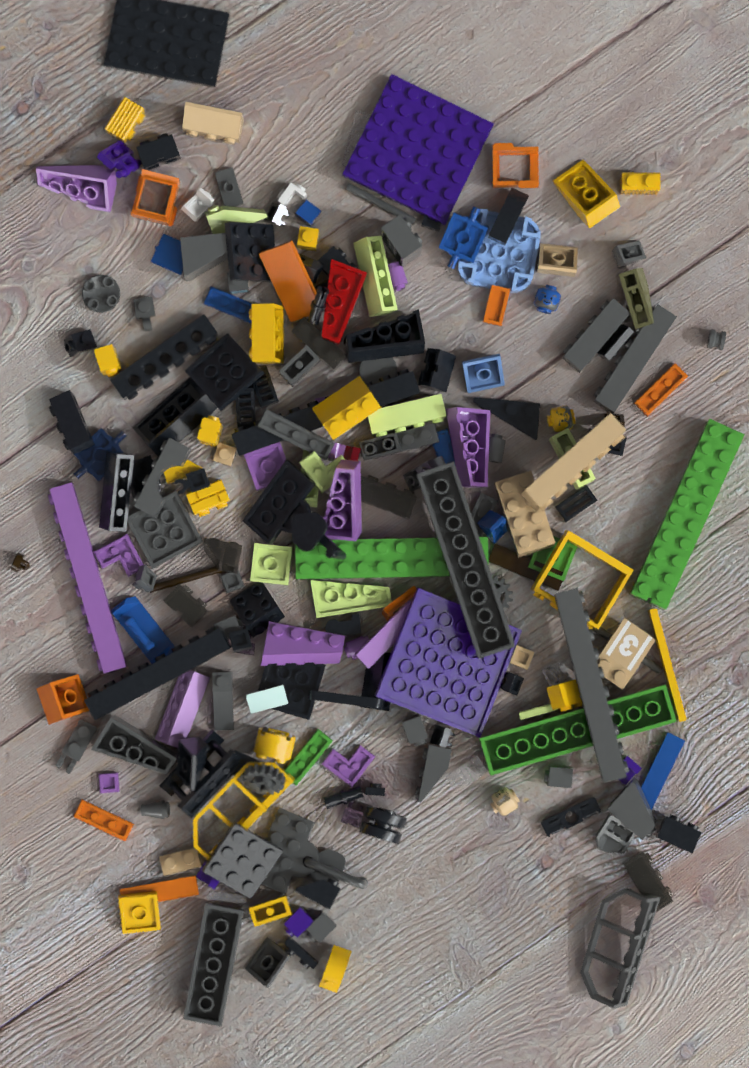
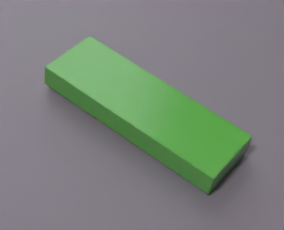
[284,729,333,786]

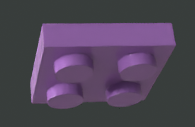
[244,442,286,491]

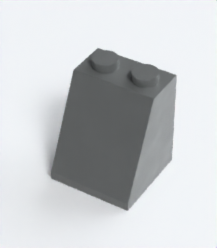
[180,233,228,281]

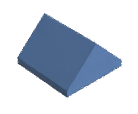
[461,354,505,393]

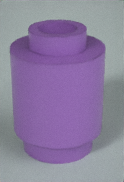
[388,262,408,291]
[344,636,369,660]

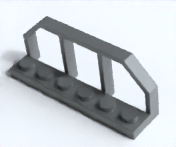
[580,888,660,1009]

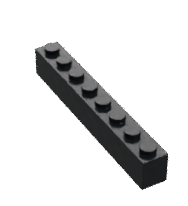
[84,626,232,720]

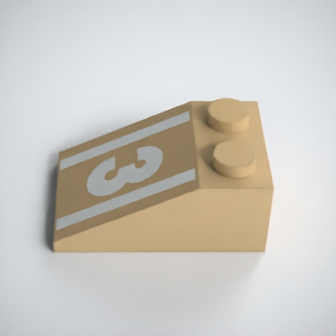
[597,617,656,690]

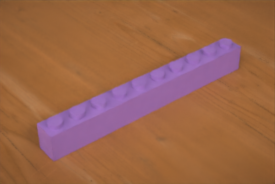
[48,482,127,674]

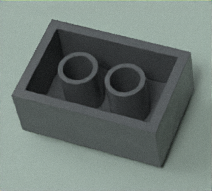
[381,215,423,267]

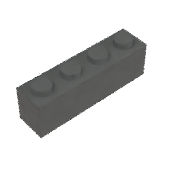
[563,298,630,373]

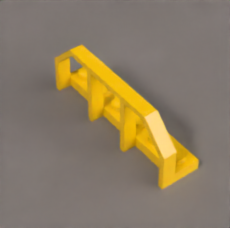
[193,762,295,860]

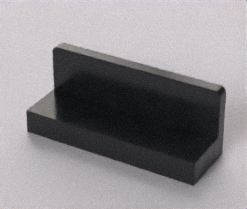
[360,652,391,711]

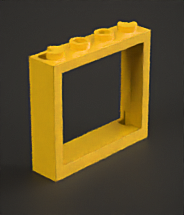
[530,530,633,630]

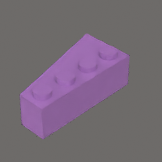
[324,460,362,541]
[261,622,345,666]

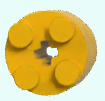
[253,727,296,764]

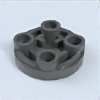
[359,357,397,384]

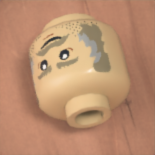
[490,787,520,816]

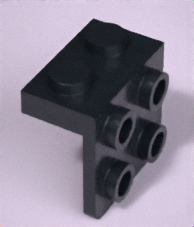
[230,582,285,638]

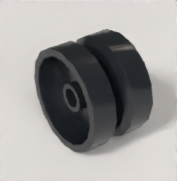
[359,805,407,844]

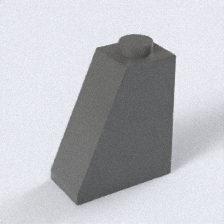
[607,777,657,840]

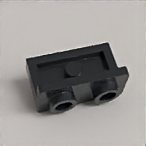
[131,455,161,499]

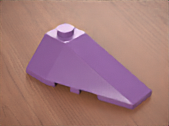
[36,165,117,212]

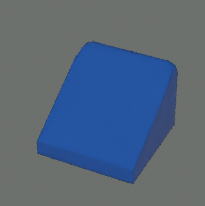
[295,200,322,226]

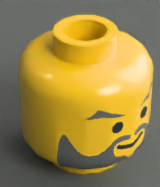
[547,406,576,432]

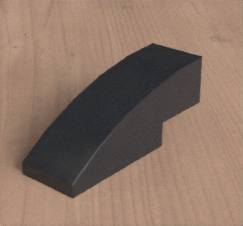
[488,188,529,246]

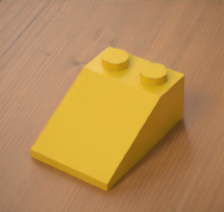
[553,159,620,229]

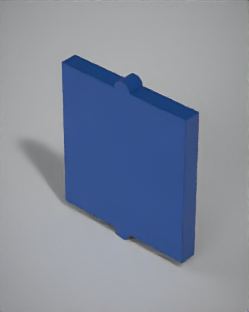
[151,234,183,275]

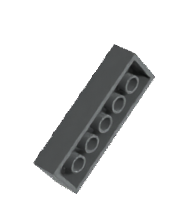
[183,902,245,1027]

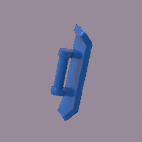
[111,596,175,664]

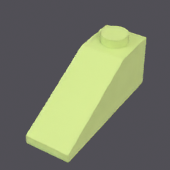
[204,205,267,234]

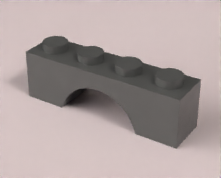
[133,438,192,518]

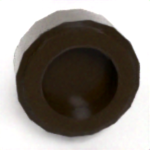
[10,552,30,572]

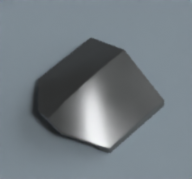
[595,814,636,854]

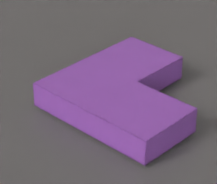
[94,534,144,577]
[322,745,375,787]

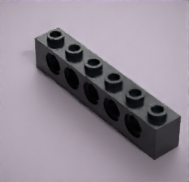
[110,314,218,400]

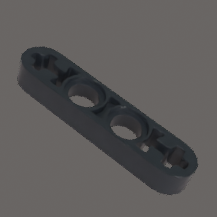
[308,690,384,709]

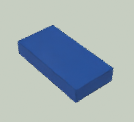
[432,428,456,466]

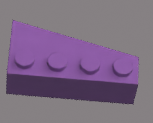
[446,407,490,488]

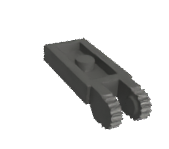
[56,719,98,774]

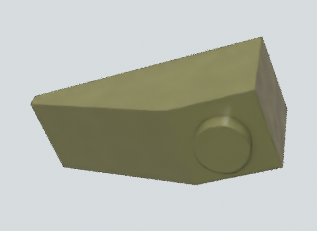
[619,268,654,329]

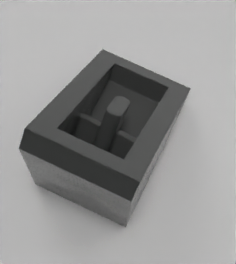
[612,240,646,269]

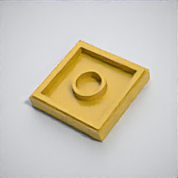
[118,891,161,934]

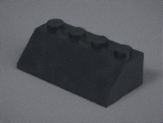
[133,377,217,457]

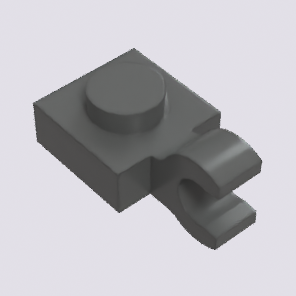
[133,296,156,332]

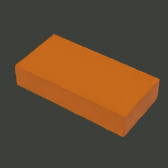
[483,284,510,326]

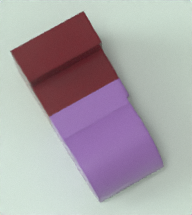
[328,442,361,461]

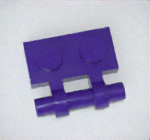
[97,140,142,178]

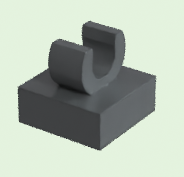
[132,565,157,592]

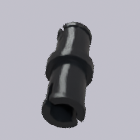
[307,286,329,325]
[323,785,364,809]

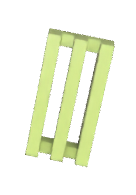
[518,703,558,720]

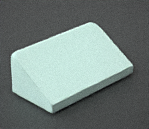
[246,685,288,714]

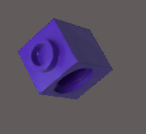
[284,906,314,938]

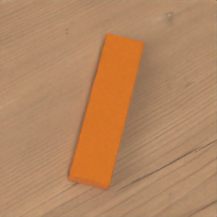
[119,875,199,902]

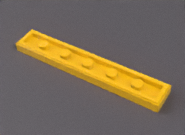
[647,608,687,722]

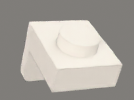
[277,183,307,207]
[181,188,214,222]

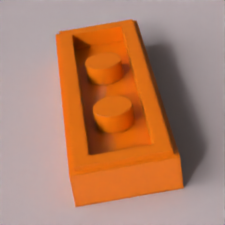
[634,363,688,416]
[73,799,134,842]

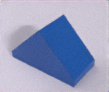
[477,510,508,544]

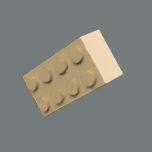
[494,471,555,558]

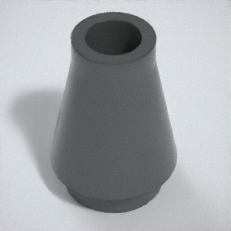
[141,800,170,819]

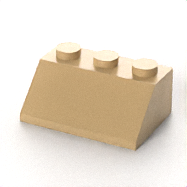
[182,102,244,145]

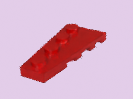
[321,259,367,344]

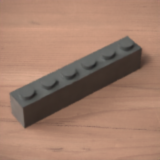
[593,305,677,414]

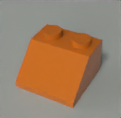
[36,674,89,725]

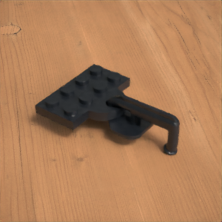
[242,460,347,560]

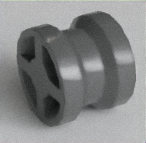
[707,329,726,350]

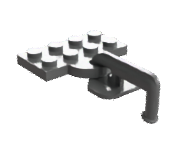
[262,808,368,894]

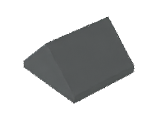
[245,937,291,988]

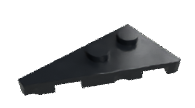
[473,397,540,440]

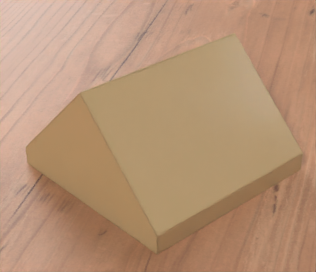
[537,243,578,277]

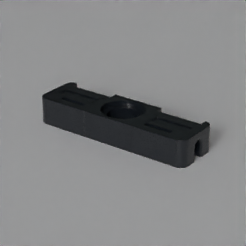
[541,797,601,837]

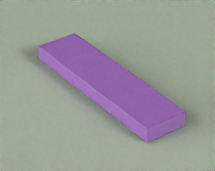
[354,600,411,669]

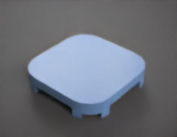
[458,209,541,293]

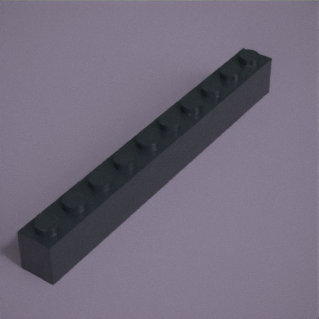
[231,369,420,456]

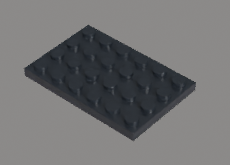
[104,0,230,88]

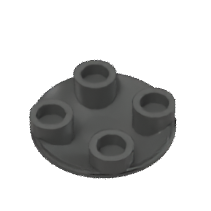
[82,275,120,313]

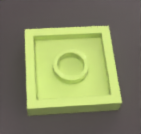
[250,543,293,585]

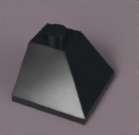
[177,737,209,791]
[295,878,341,909]

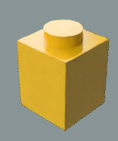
[297,226,319,251]

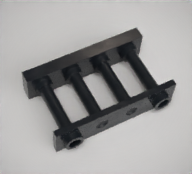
[159,729,245,818]

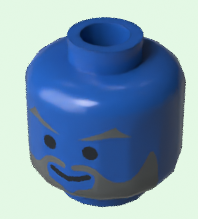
[534,285,561,314]

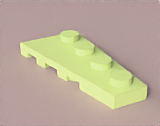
[311,580,392,618]

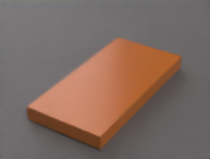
[259,240,317,322]

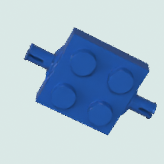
[438,206,489,269]

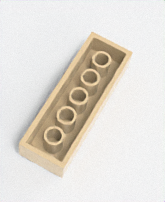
[521,413,626,511]

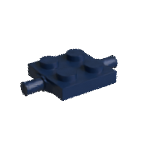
[73,428,127,482]

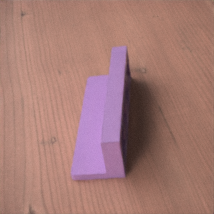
[155,670,210,748]

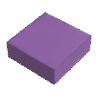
[99,773,120,793]

